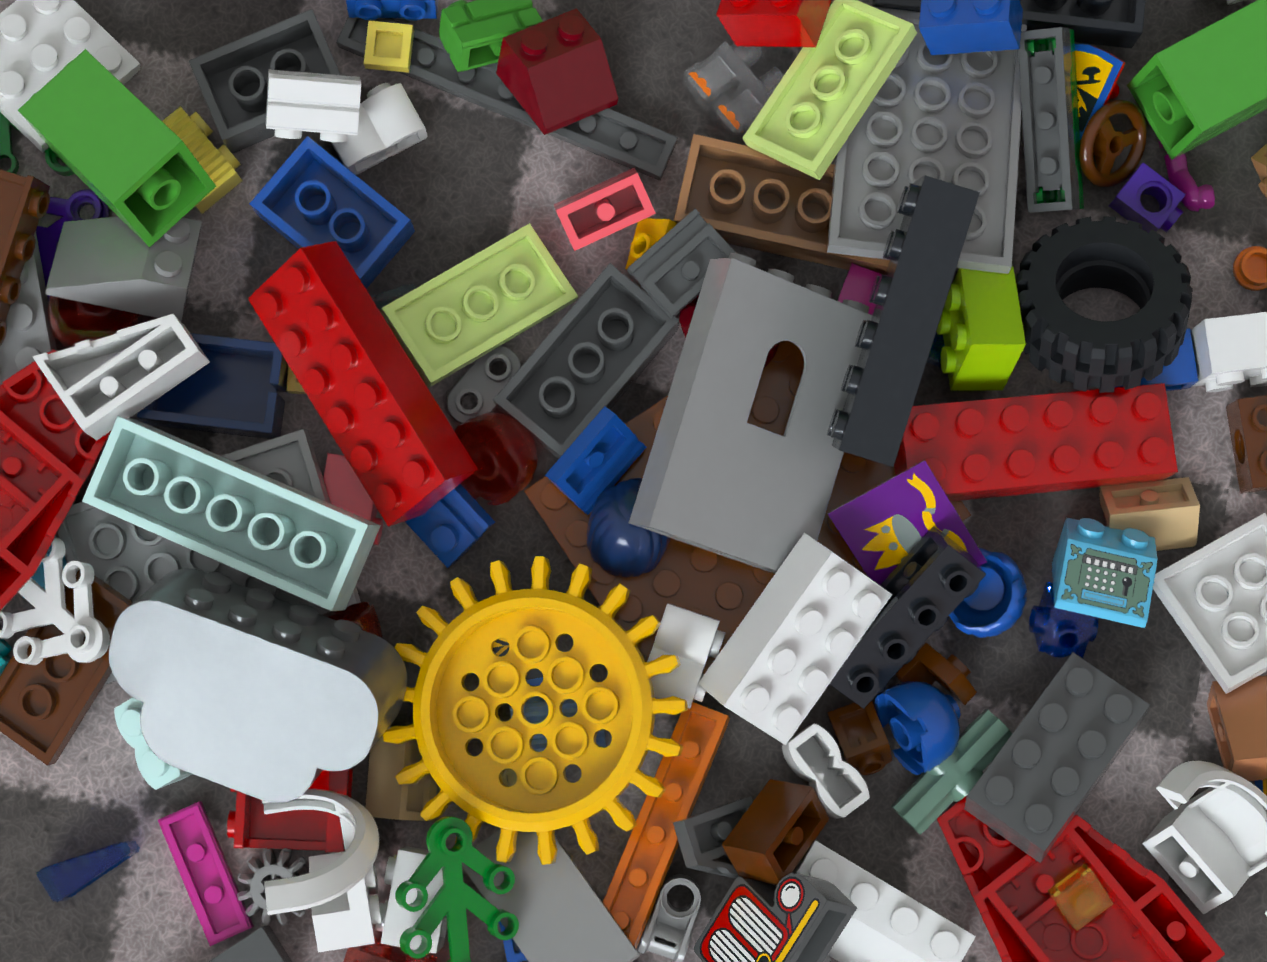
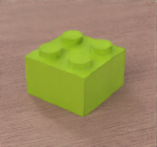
[936,266,1026,390]

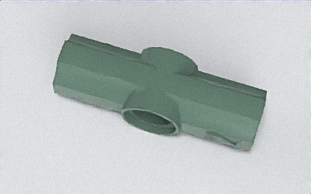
[891,709,1013,835]

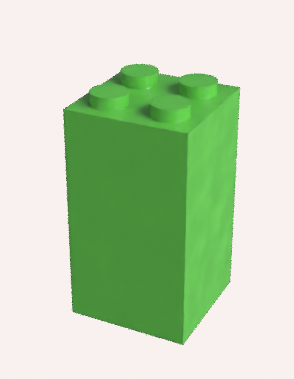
[1127,0,1267,160]
[18,49,216,247]

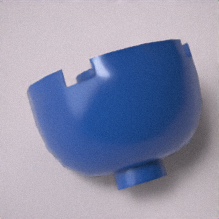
[874,681,961,775]

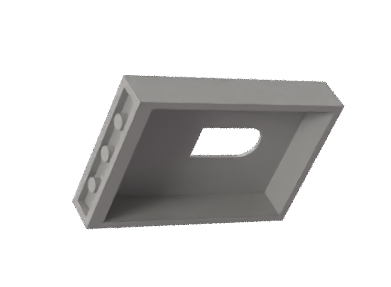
[629,253,872,574]

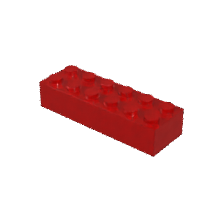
[248,241,478,527]
[894,383,1178,501]

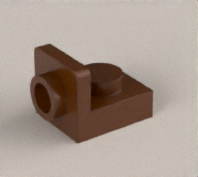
[827,701,892,775]

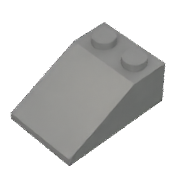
[45,216,202,321]

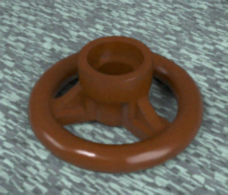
[1079,100,1147,187]

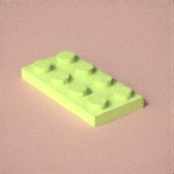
[743,0,917,180]
[380,223,578,388]

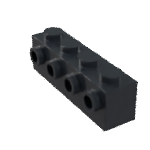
[830,526,986,709]

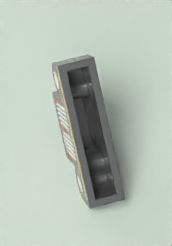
[694,873,857,962]

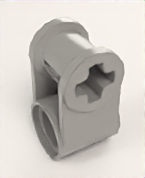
[637,874,701,962]

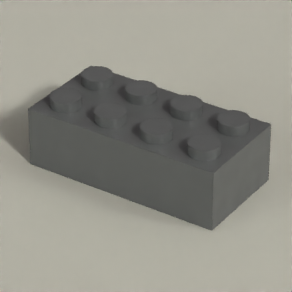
[493,263,679,459]
[964,652,1150,863]

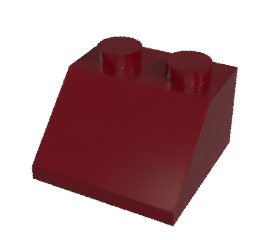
[496,8,619,135]

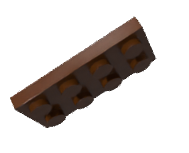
[0,569,133,766]

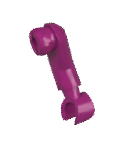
[1159,141,1215,212]

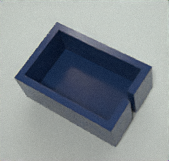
[137,333,288,439]

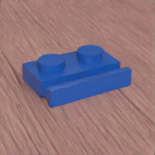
[545,406,647,515]
[405,484,495,568]

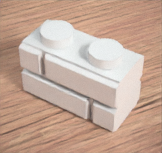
[266,69,361,142]

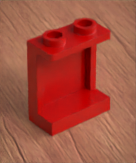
[227,767,353,853]

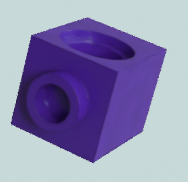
[1109,163,1186,233]

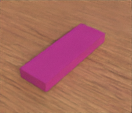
[158,801,254,946]

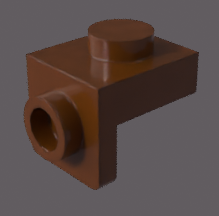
[896,643,977,705]

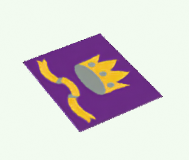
[828,460,987,585]

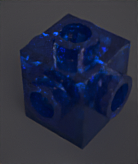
[1029,582,1098,658]

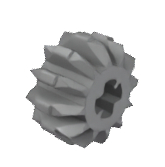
[237,848,307,926]

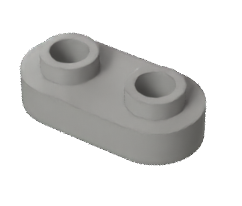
[448,346,521,426]

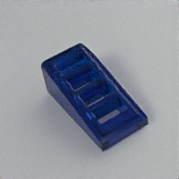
[36,841,140,902]

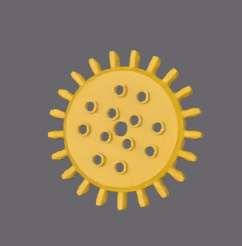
[383,556,688,865]

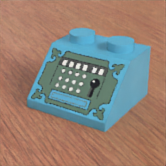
[1052,517,1158,628]

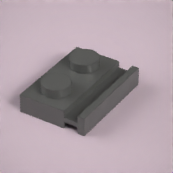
[627,208,736,319]

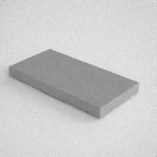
[462,829,641,962]

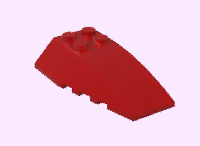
[0,349,111,612]
[937,796,1225,962]

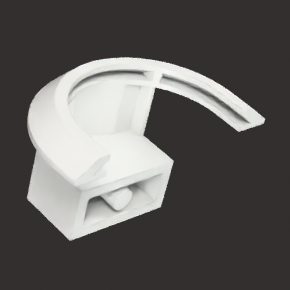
[1142,761,1267,916]
[262,789,382,952]

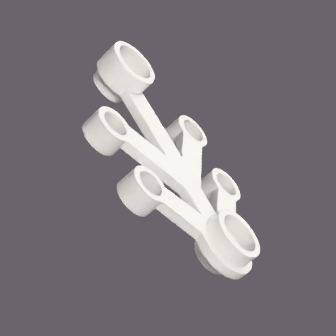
[0,537,110,665]

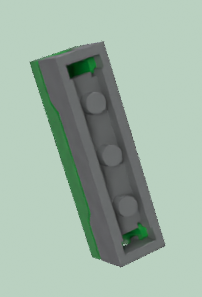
[1018,27,1084,213]

